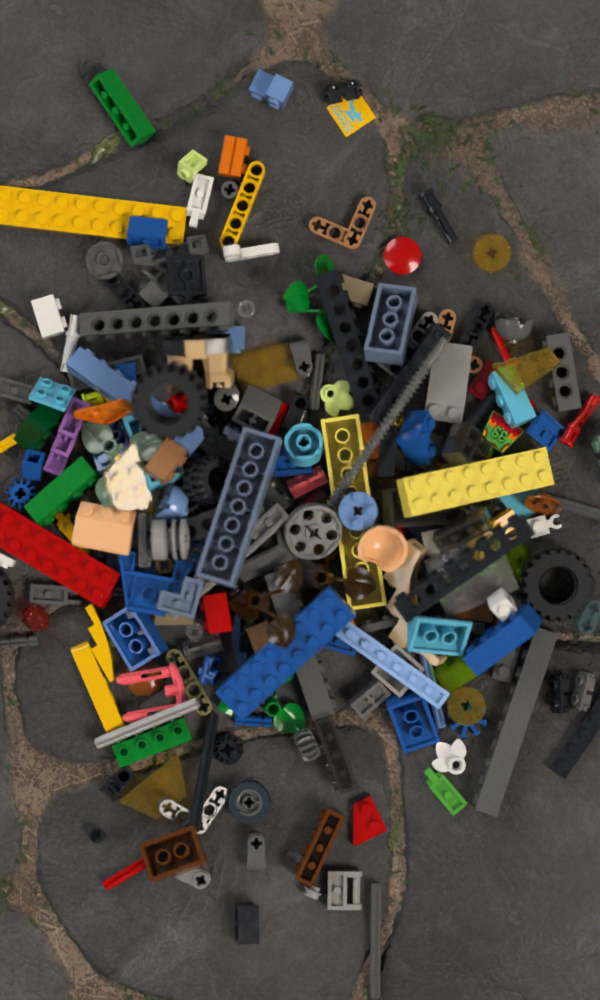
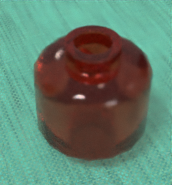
[21,603,50,632]

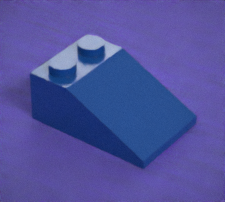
[386,688,441,754]

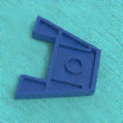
[119,551,195,617]

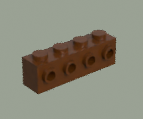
[293,806,345,887]

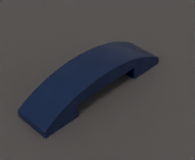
[232,614,247,667]

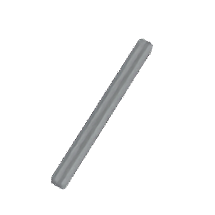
[94,698,200,749]

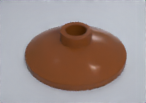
[524,493,563,515]
[125,660,163,696]

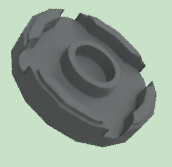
[85,241,124,280]

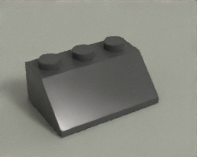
[239,526,294,582]

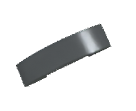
[130,234,209,266]

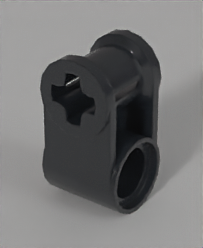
[99,766,134,802]

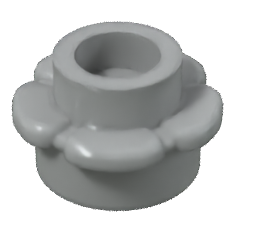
[304,886,322,900]

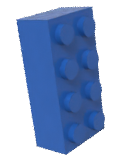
[462,602,542,676]

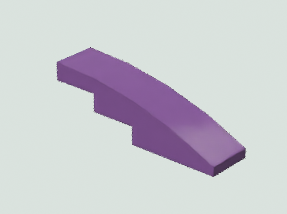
[43,397,91,477]

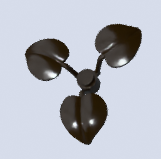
[301,534,377,607]
[228,559,303,649]

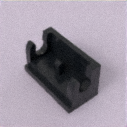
[235,903,259,945]

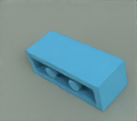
[488,364,536,429]

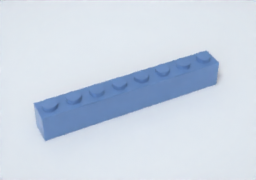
[66,347,204,456]

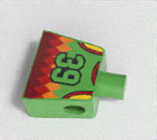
[479,410,524,459]

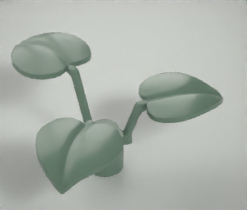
[81,423,163,507]

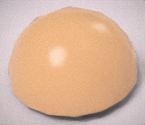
[358,525,408,572]

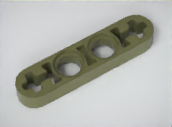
[166,648,213,716]

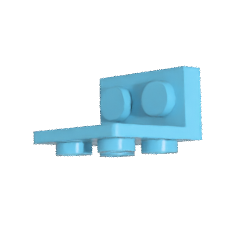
[28,377,76,412]

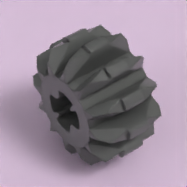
[293,728,321,762]

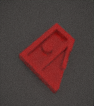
[353,795,387,846]

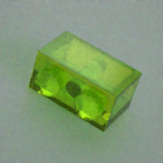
[435,655,478,693]

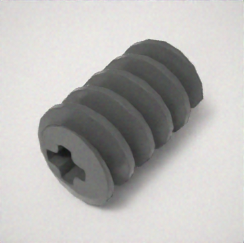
[214,383,241,411]

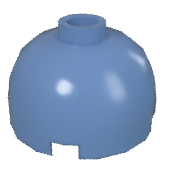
[154,484,190,524]

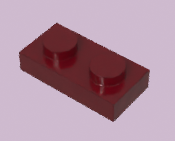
[467,359,501,401]

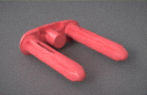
[116,662,186,723]

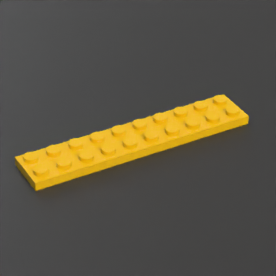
[0,186,187,245]

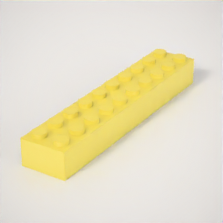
[320,414,387,610]

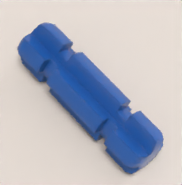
[234,715,272,727]

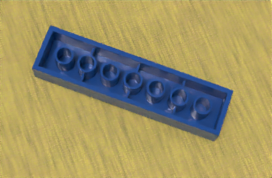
[215,584,356,721]

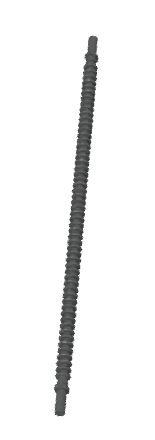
[240,336,449,640]

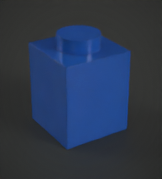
[22,449,45,481]

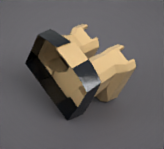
[163,334,235,393]

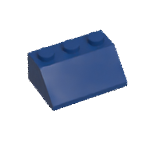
[101,608,169,672]

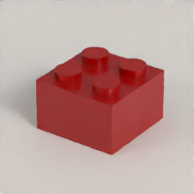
[200,591,233,634]

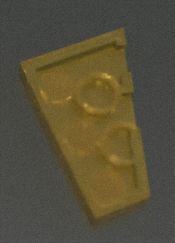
[492,348,561,395]

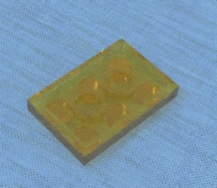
[233,342,298,394]

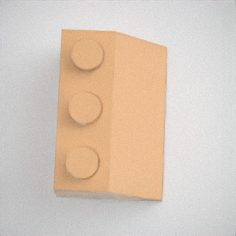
[72,501,138,556]

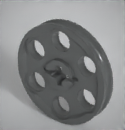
[283,503,342,560]

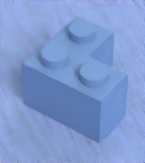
[249,69,293,110]

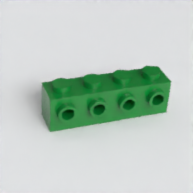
[88,68,156,147]
[23,456,101,527]
[112,716,193,768]

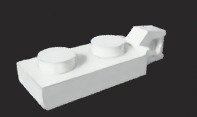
[187,173,214,229]

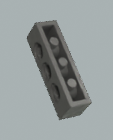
[542,332,582,413]

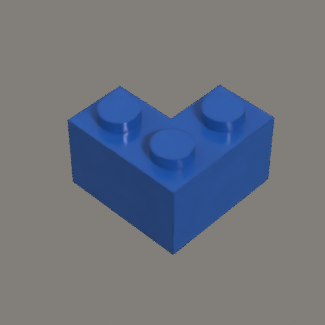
[396,410,437,465]

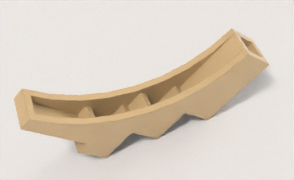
[383,538,447,666]

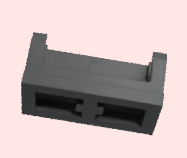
[347,677,391,719]

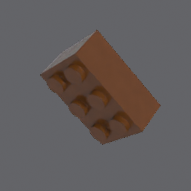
[139,825,209,883]

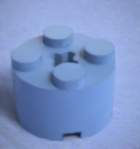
[338,491,378,531]

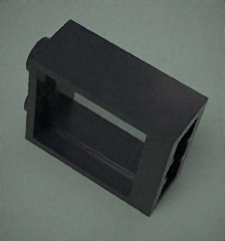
[377,427,414,480]

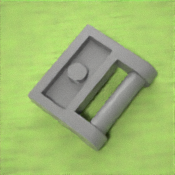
[327,870,362,910]

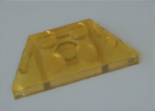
[103,442,156,513]
[119,754,187,820]

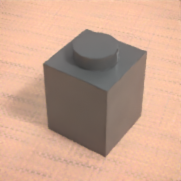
[139,280,169,307]

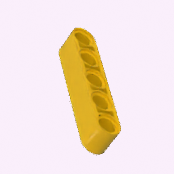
[220,161,265,249]
[70,640,126,733]

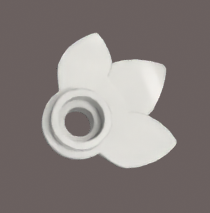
[431,738,466,775]

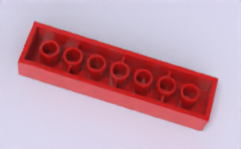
[0,501,122,608]

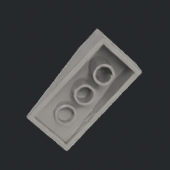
[424,342,473,424]

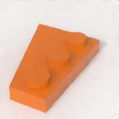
[73,399,134,425]

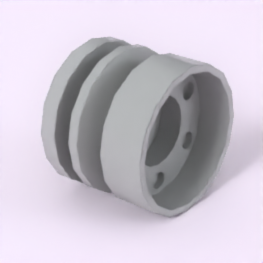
[151,519,190,560]

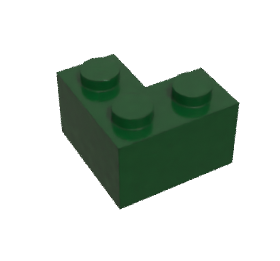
[14,404,65,451]

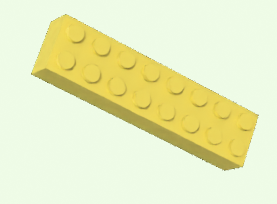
[396,447,554,518]

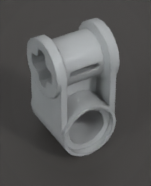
[175,868,211,889]

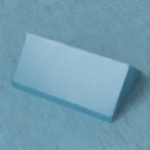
[407,616,473,656]

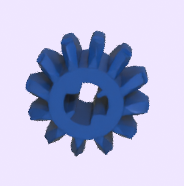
[5,477,37,510]

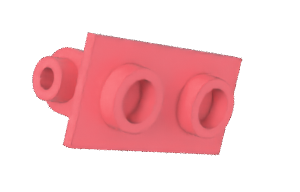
[286,465,328,499]

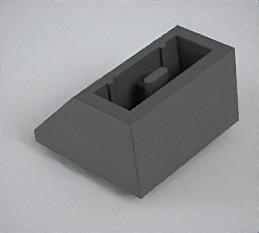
[230,383,282,434]

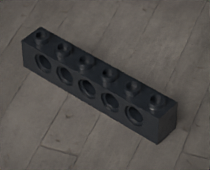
[364,323,452,427]

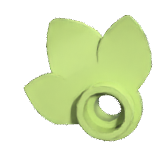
[320,380,355,417]

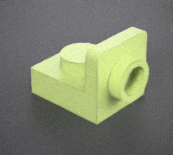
[177,150,208,184]

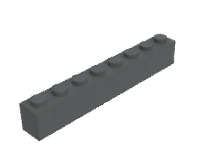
[264,568,337,720]

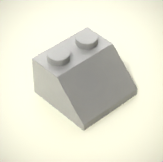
[371,643,425,698]

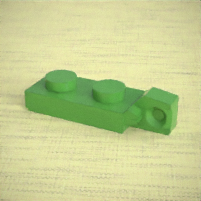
[423,766,468,816]

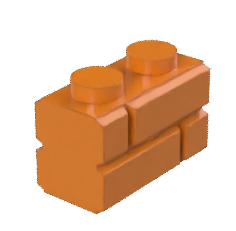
[218,135,251,179]

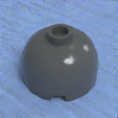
[495,311,534,344]

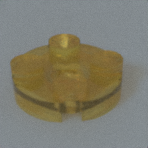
[472,234,511,273]
[447,687,486,726]

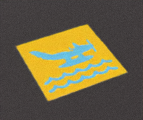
[326,95,376,137]

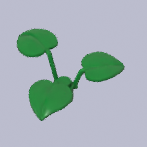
[282,253,335,342]
[218,672,305,734]

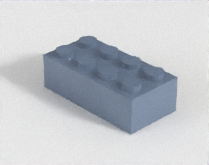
[364,283,418,366]

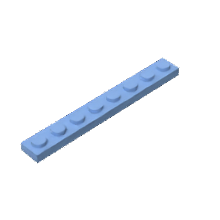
[336,622,450,709]

